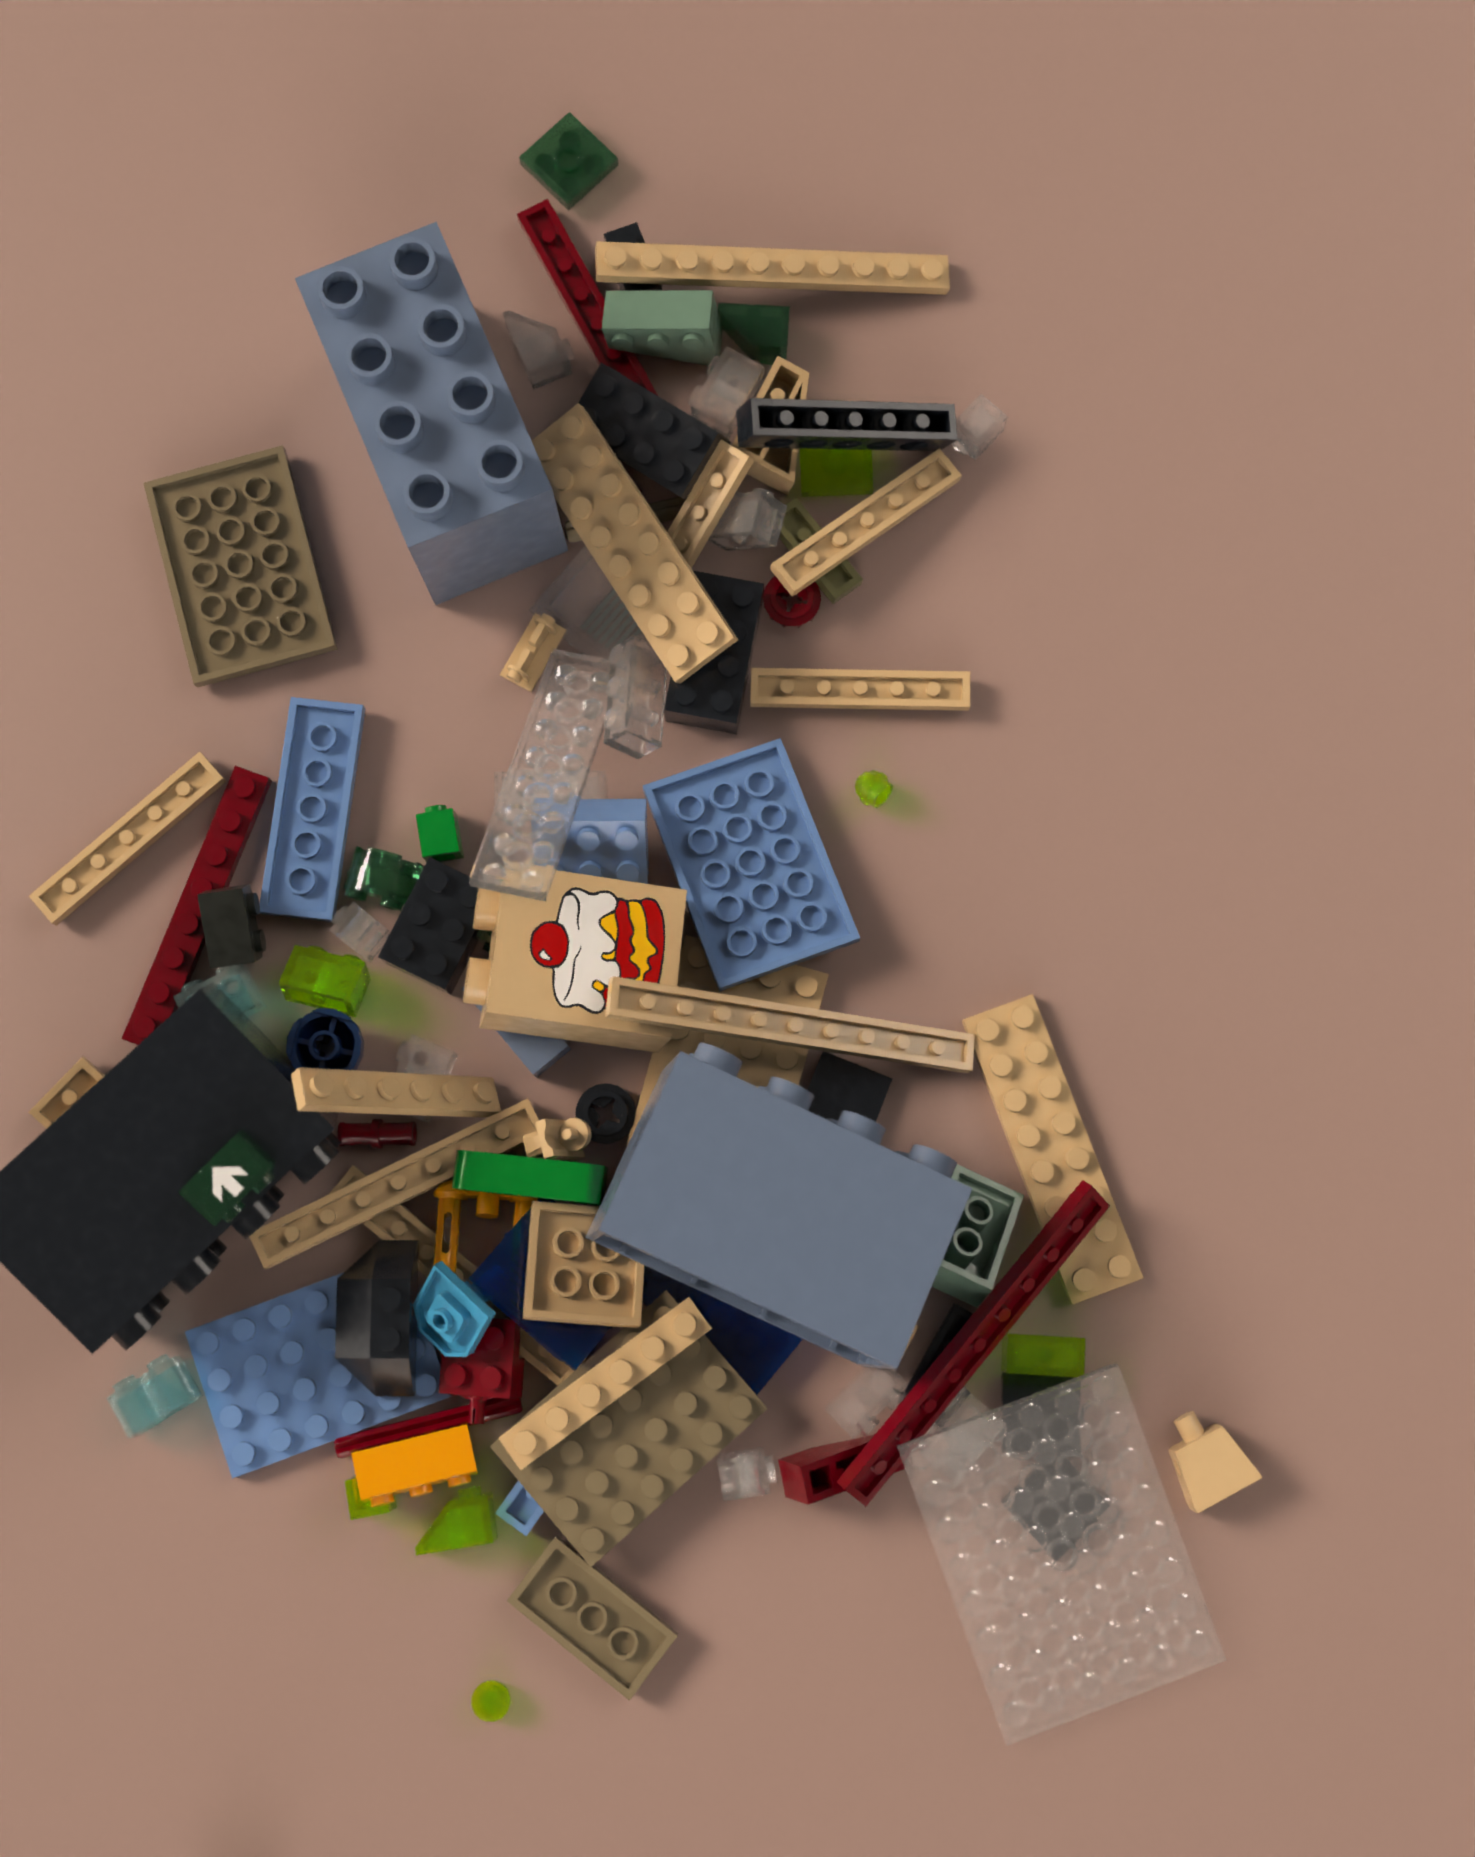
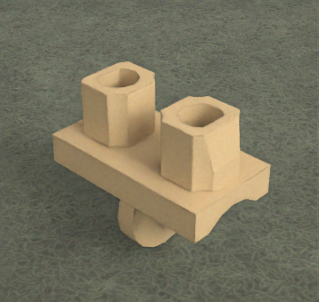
[522,1118,592,1160]

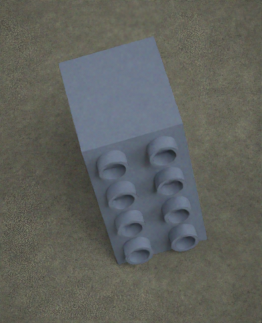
[295,222,568,605]
[585,1043,972,1369]

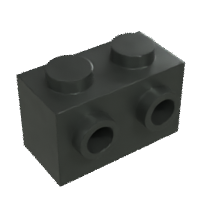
[197,884,266,969]

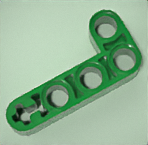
[452,1150,608,1206]

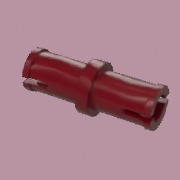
[337,1119,417,1149]

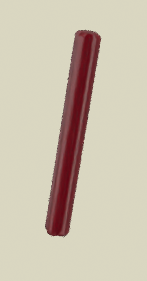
[334,1398,523,1459]

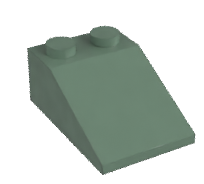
[932,1164,1024,1307]

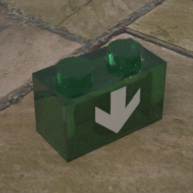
[178,1129,276,1227]

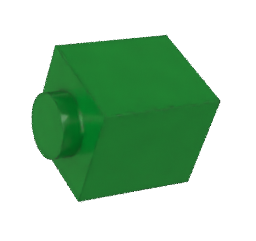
[416,805,464,862]

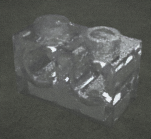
[717,1447,777,1501]

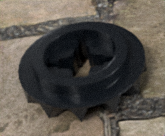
[575,1083,636,1144]

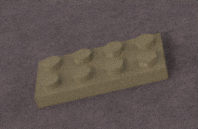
[507,1535,678,1701]

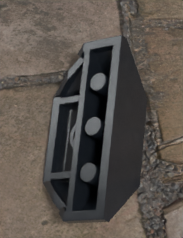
[335,1240,418,1396]

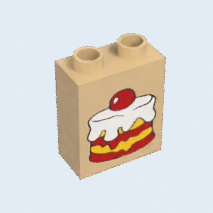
[463,863,687,1053]

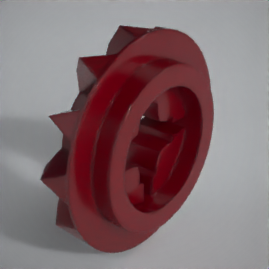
[763,576,821,628]

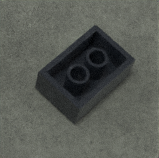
[378,857,484,995]

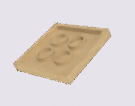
[523,1201,644,1328]

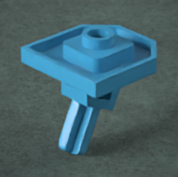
[413,1261,509,1357]

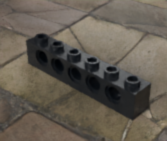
[736,398,957,451]

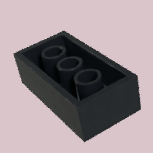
[578,362,731,500]
[664,570,764,735]

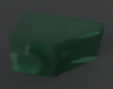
[718,303,790,365]

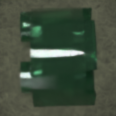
[343,846,424,911]

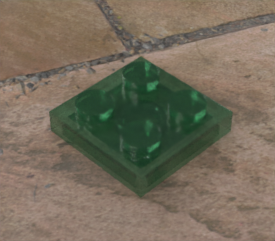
[519,112,619,211]

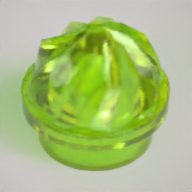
[855,770,893,808]

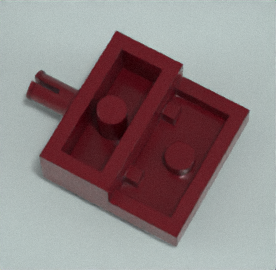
[439,1318,525,1424]

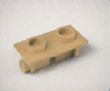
[500,613,567,692]

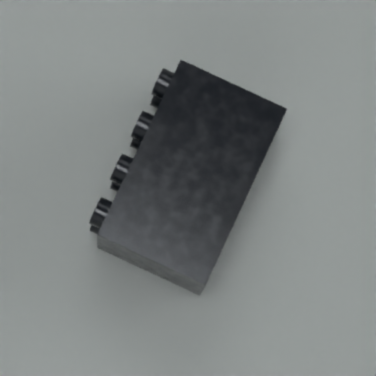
[0,982,341,1354]

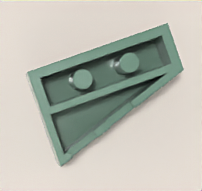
[602,290,723,368]

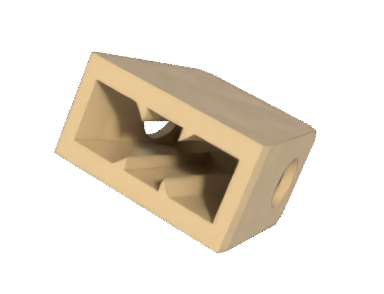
[1168,1411,1262,1513]

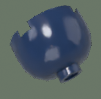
[286,1008,365,1070]

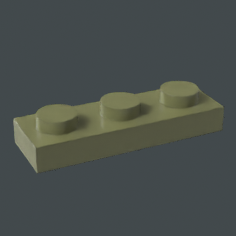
[767,497,863,604]

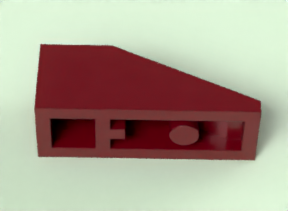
[778,1435,906,1505]

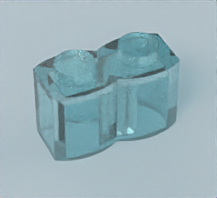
[106,1354,203,1438]

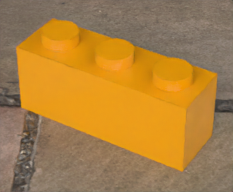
[351,1424,478,1507]

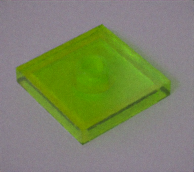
[799,449,874,497]

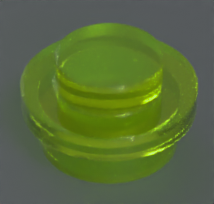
[471,1680,511,1722]

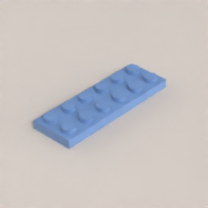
[260,697,366,922]

